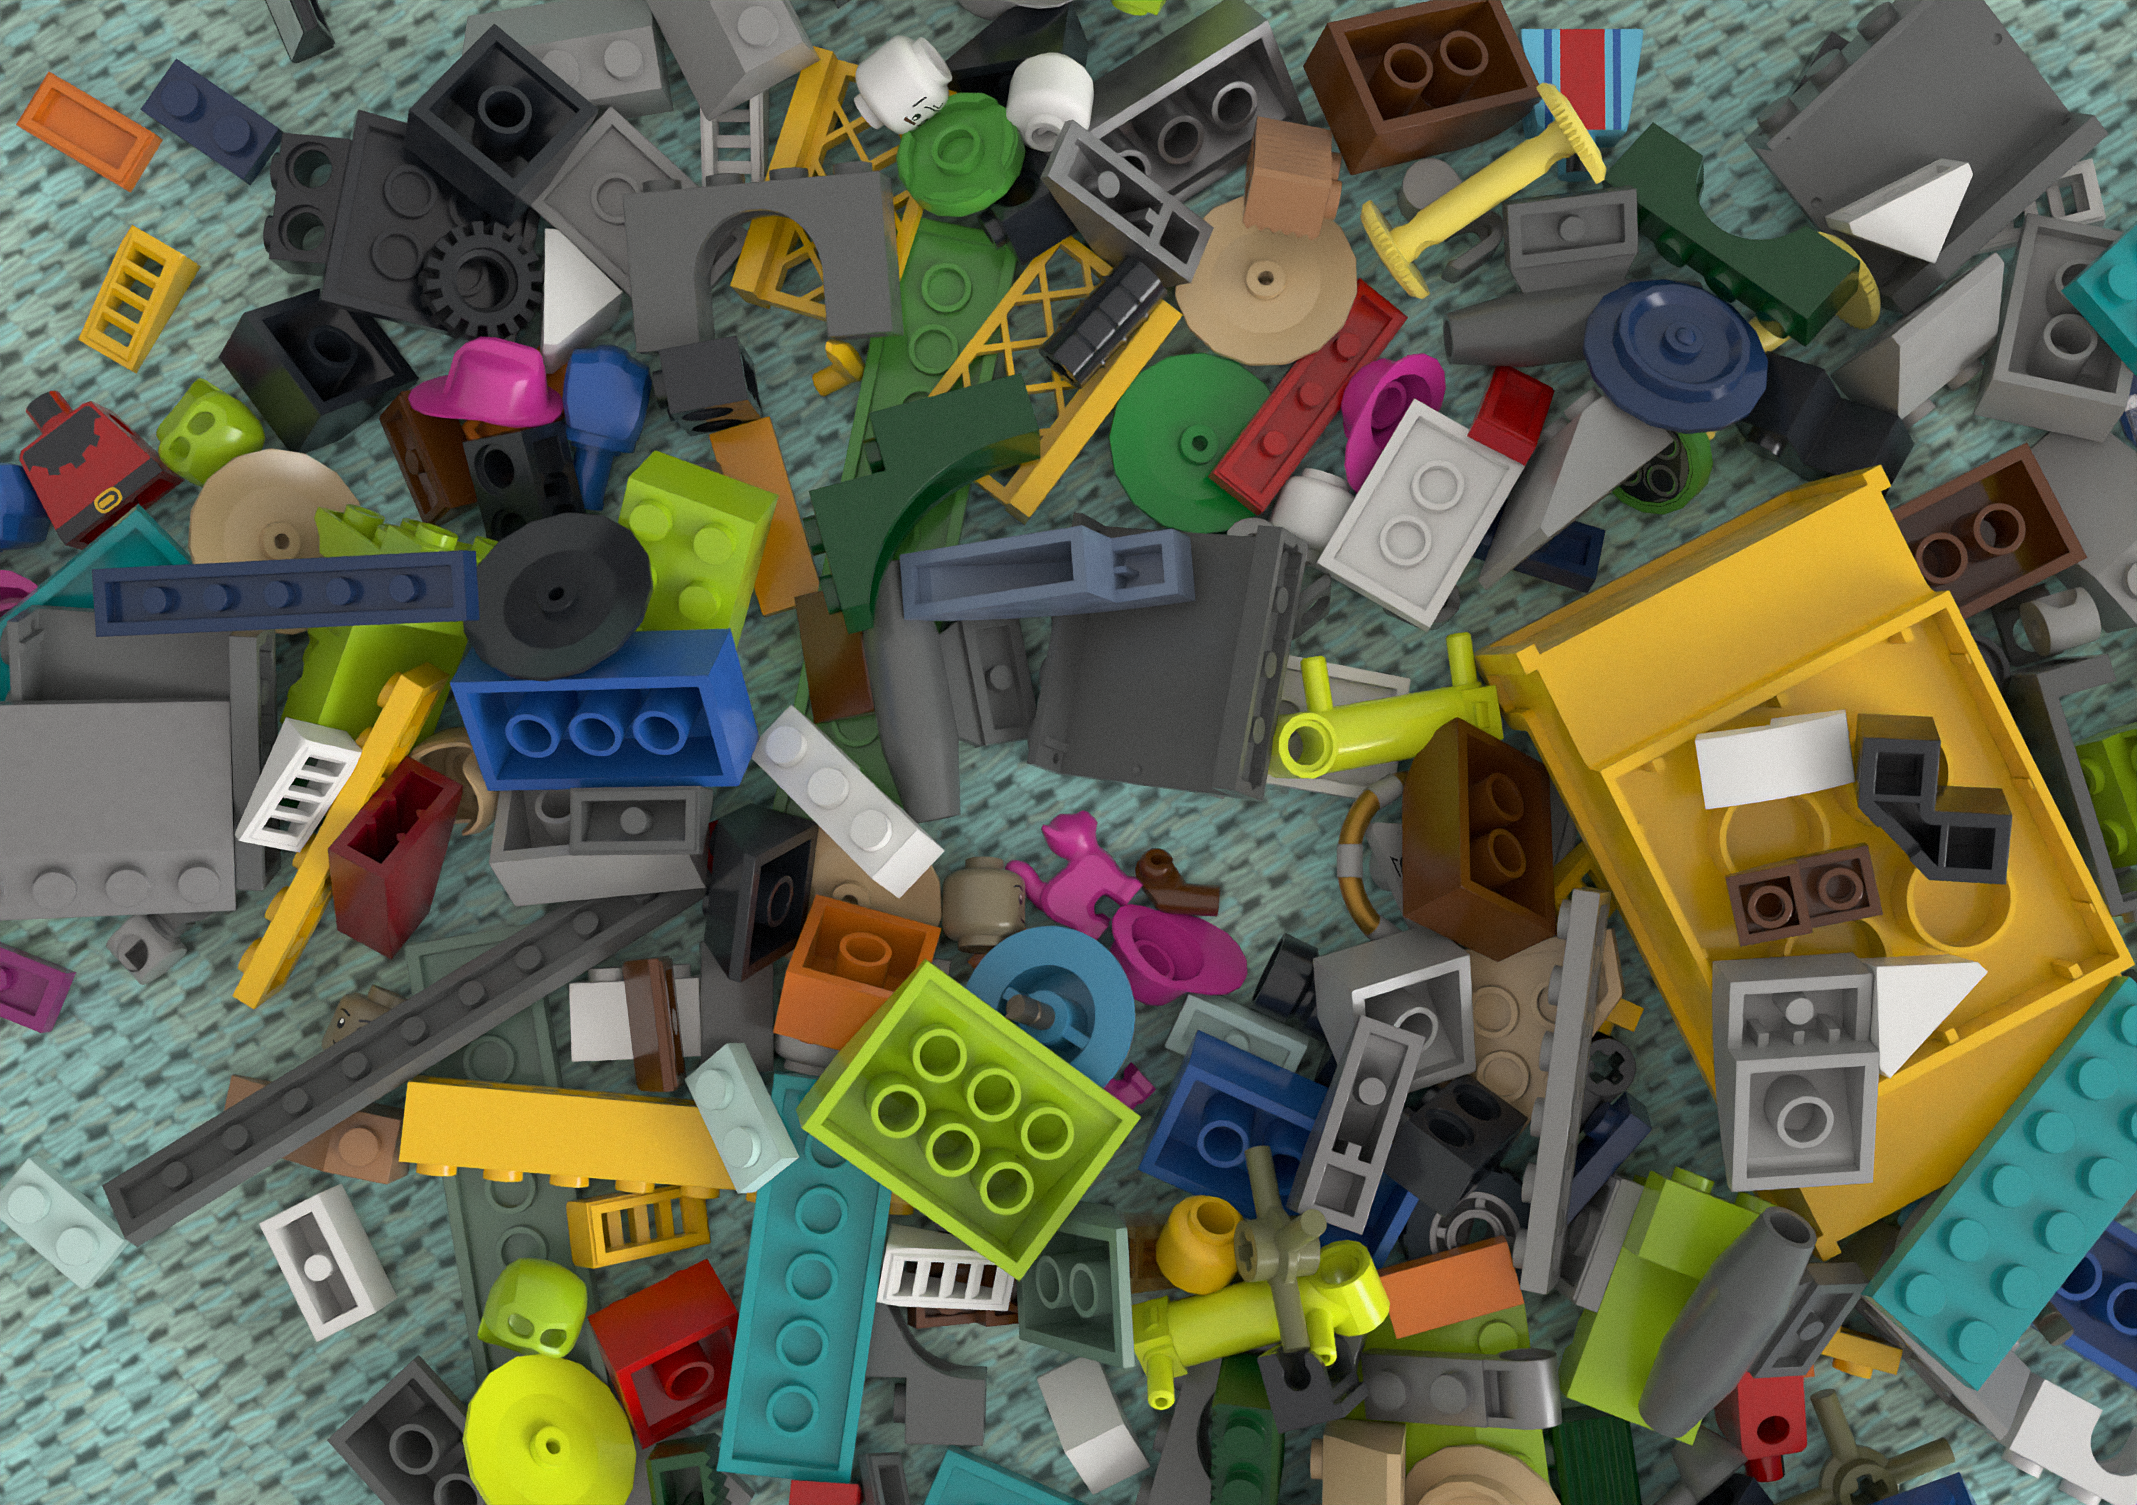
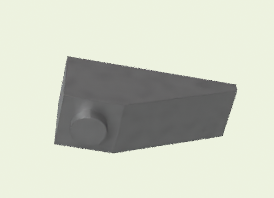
[1040,119,1214,288]
[1286,1015,1426,1235]

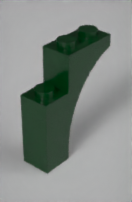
[802,373,1040,635]

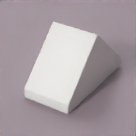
[1825,158,1973,264]
[540,228,623,374]
[1858,954,1988,1078]
[1037,1356,1150,1495]

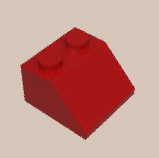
[587,1259,739,1450]

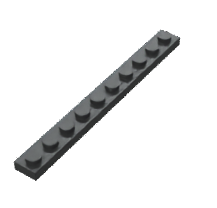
[102,868,712,1247]

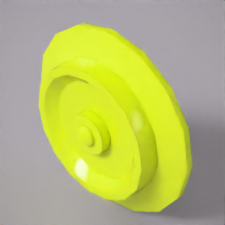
[463,1354,636,1505]

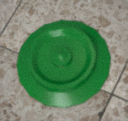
[1108,352,1270,534]

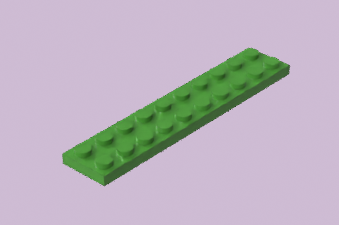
[772,213,1018,820]

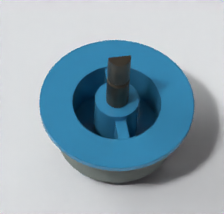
[966,926,1135,1088]

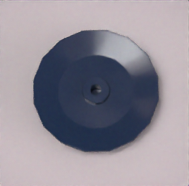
[1582,279,1768,434]

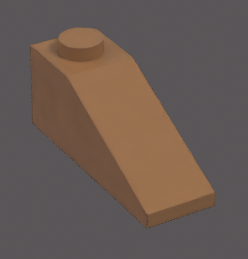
[224,1074,410,1185]

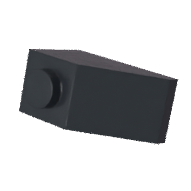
[945,1,1089,108]

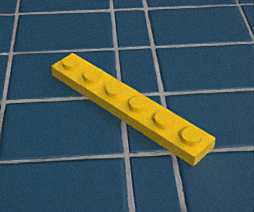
[232,662,450,1009]

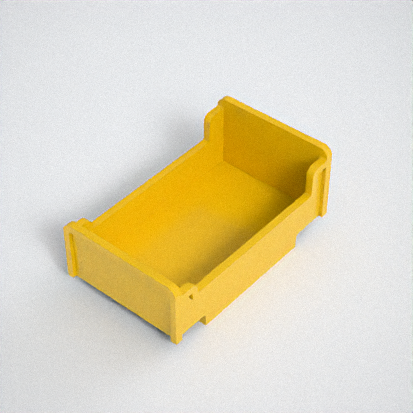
[1474,465,2135,1262]

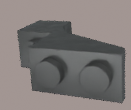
[865,1272,987,1446]

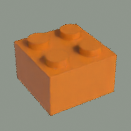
[773,894,942,1051]

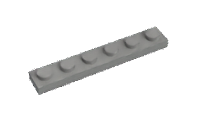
[1513,887,1612,1295]

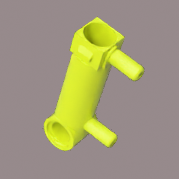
[1268,632,1504,779]
[1132,1240,1390,1410]

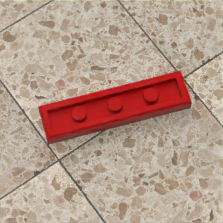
[1208,278,1408,516]

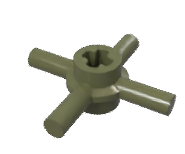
[1234,1146,1327,1353]
[1775,1389,1955,1505]

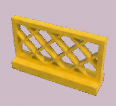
[730,46,957,338]
[928,235,1183,525]

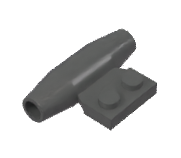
[1443,185,1703,367]
[862,560,1037,824]
[1638,1206,1870,1438]

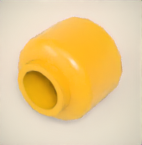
[1156,1195,1244,1295]

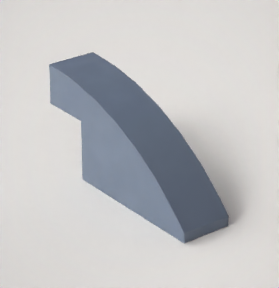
[900,525,1196,621]

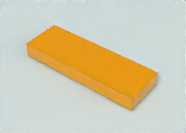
[709,416,820,618]

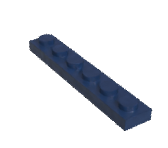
[92,550,480,637]

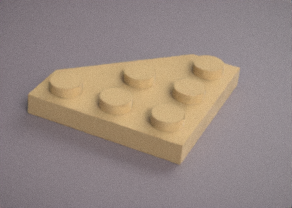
[1438,928,1626,1142]

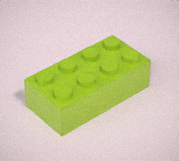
[618,450,779,651]

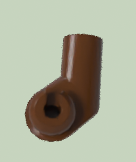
[1135,848,1220,917]

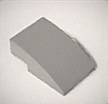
[1712,952,1880,1192]

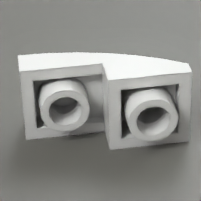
[1695,709,1855,809]

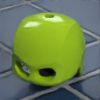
[156,378,266,488]
[477,1258,588,1358]

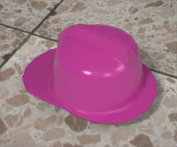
[408,337,564,428]
[1341,353,1446,494]
[1109,904,1248,1007]

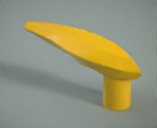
[812,339,865,397]

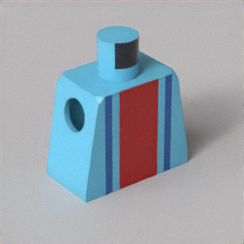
[1517,29,1643,182]

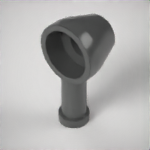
[1653,1425,1748,1505]

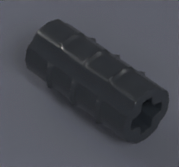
[1039,255,1167,389]

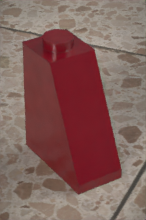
[328,756,463,960]

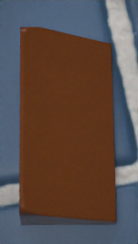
[379,389,479,527]
[794,591,875,724]
[622,955,686,1092]

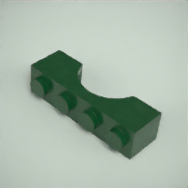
[1602,122,1860,348]

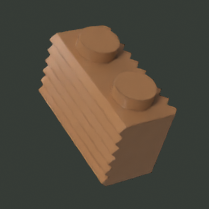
[1242,116,1342,241]

